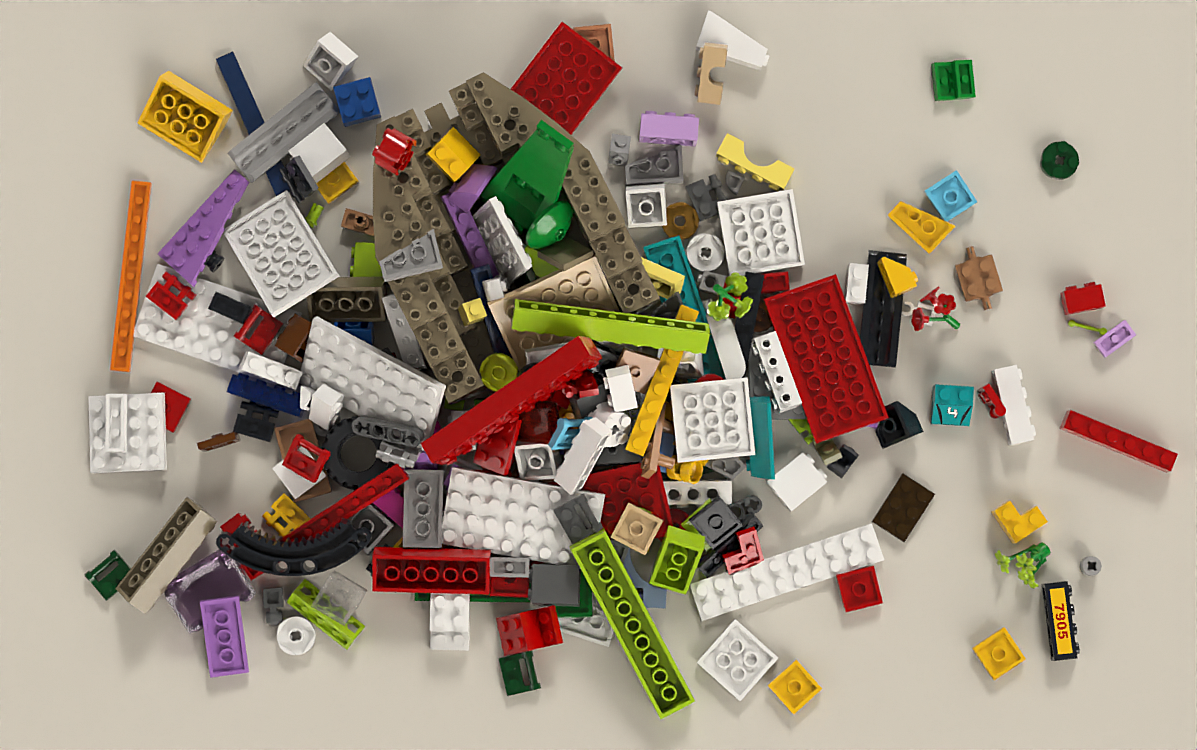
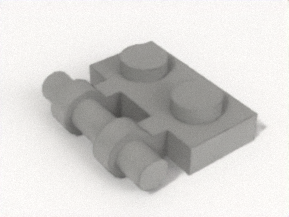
[375,441,422,469]

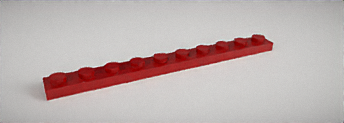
[241,464,410,581]

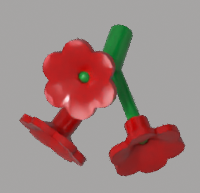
[911,286,960,331]

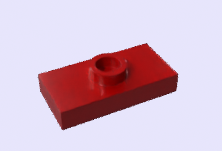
[761,271,790,293]

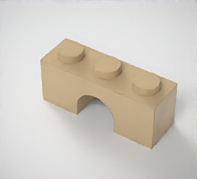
[695,42,728,105]

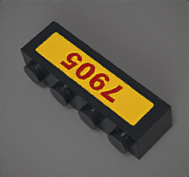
[1041,581,1080,661]

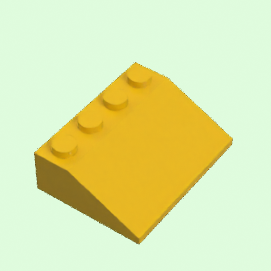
[137,71,233,163]

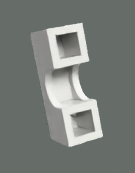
[239,351,303,390]

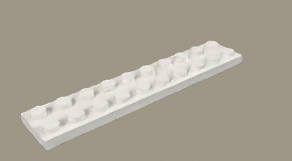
[690,523,884,621]

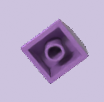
[448,164,497,213]

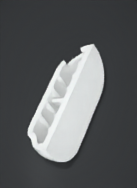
[706,315,746,380]

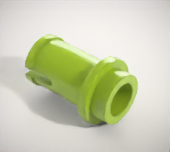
[304,203,324,229]

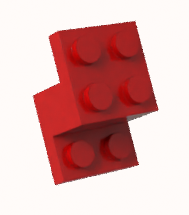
[496,605,563,656]

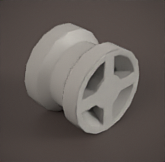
[1080,556,1102,576]

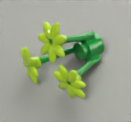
[995,542,1051,589]

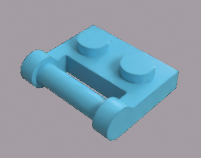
[548,417,593,450]

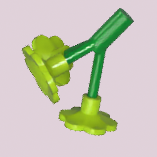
[707,272,753,321]

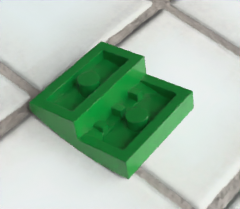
[931,60,976,101]

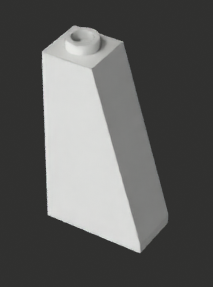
[696,10,769,71]

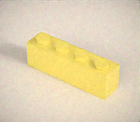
[641,257,685,299]

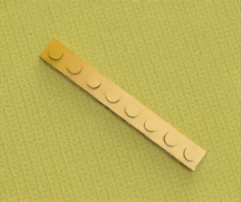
[625,304,699,457]

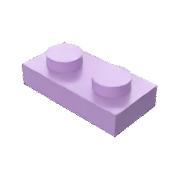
[1093,320,1136,358]

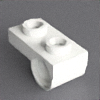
[482,274,510,301]

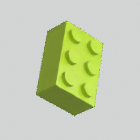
[649,525,705,595]

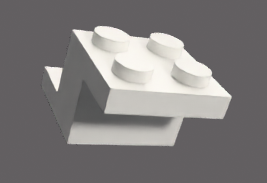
[429,593,470,651]

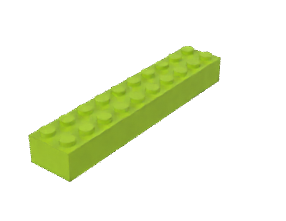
[569,528,695,719]

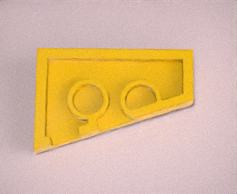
[888,201,956,254]

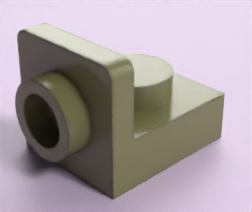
[812,439,842,466]

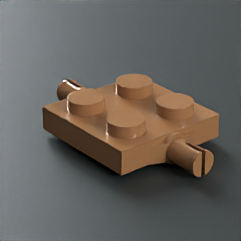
[955,246,1003,311]

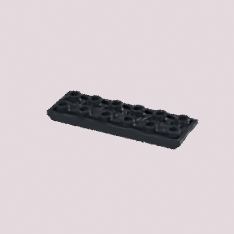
[860,250,907,368]

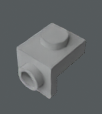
[608,134,631,166]

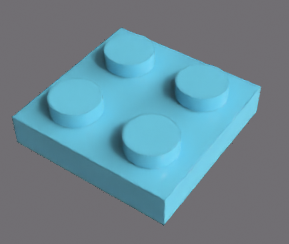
[924,170,977,222]

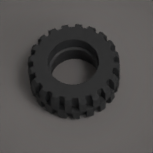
[321,416,394,490]

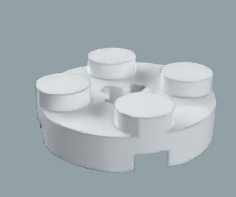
[687,234,725,272]
[277,617,316,655]

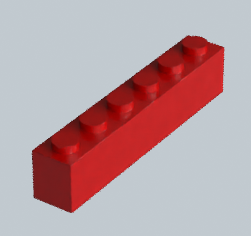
[1060,410,1178,473]

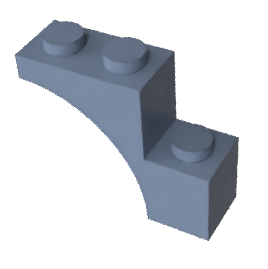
[623,548,667,609]

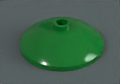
[526,201,573,249]

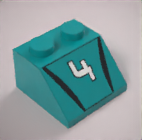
[931,384,974,426]

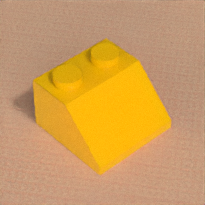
[425,127,480,182]
[877,257,918,298]

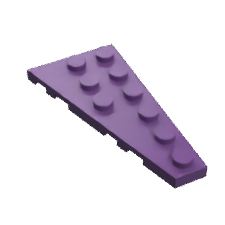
[158,169,249,287]

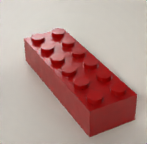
[372,547,491,595]

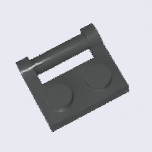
[553,493,603,544]

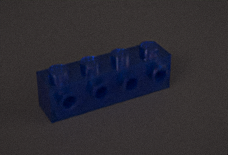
[226,372,304,418]

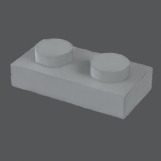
[490,557,530,578]

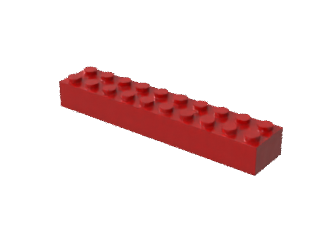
[420,336,602,465]

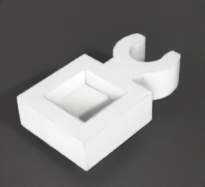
[901,301,936,327]

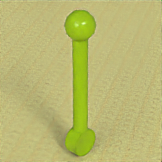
[1068,319,1107,335]

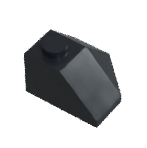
[875,401,924,449]

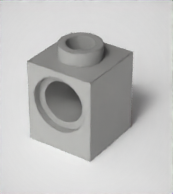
[696,270,726,296]

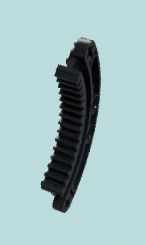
[216,518,372,576]

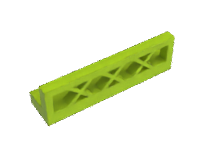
[287,579,365,650]

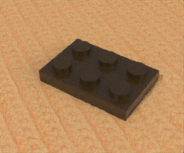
[871,473,935,543]

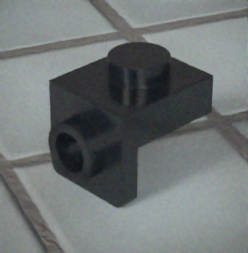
[826,444,859,479]

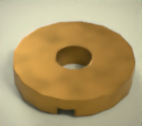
[662,202,699,240]

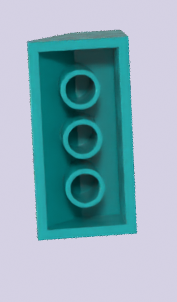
[746,396,775,480]

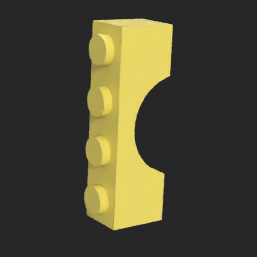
[716,133,794,192]

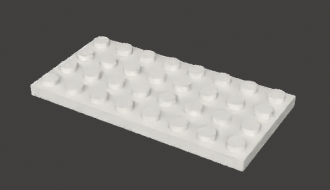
[134,264,302,385]
[299,316,446,451]
[442,467,605,569]

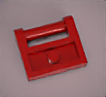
[234,305,284,356]
[977,383,1006,419]
[282,434,331,483]

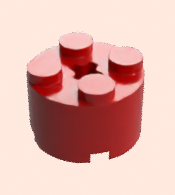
[372,128,416,175]

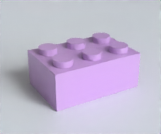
[639,111,699,147]

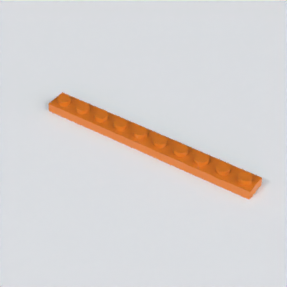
[110,181,152,372]

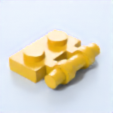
[262,493,311,537]

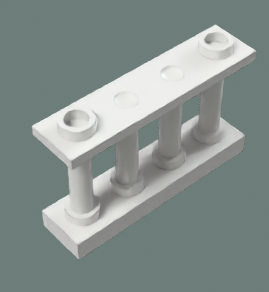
[382,294,427,371]

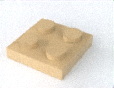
[611,502,663,555]

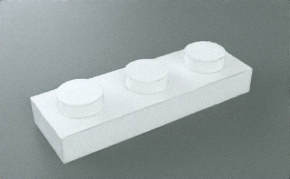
[105,394,127,452]

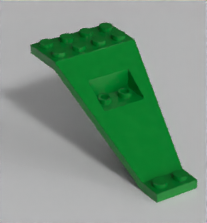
[480,120,574,235]

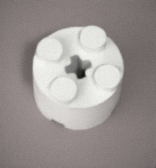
[588,402,631,447]

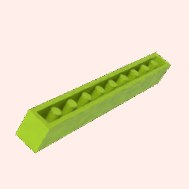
[512,299,710,354]

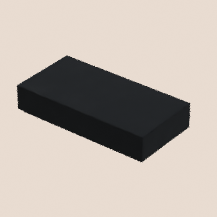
[208,292,251,324]

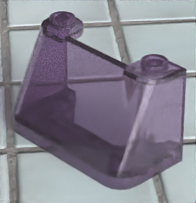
[164,548,256,634]

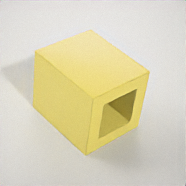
[458,298,487,326]

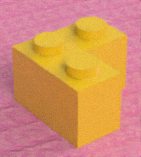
[991,501,1048,544]

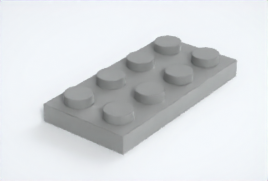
[403,469,444,548]

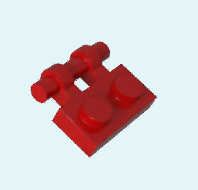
[145,271,197,320]
[562,369,599,398]

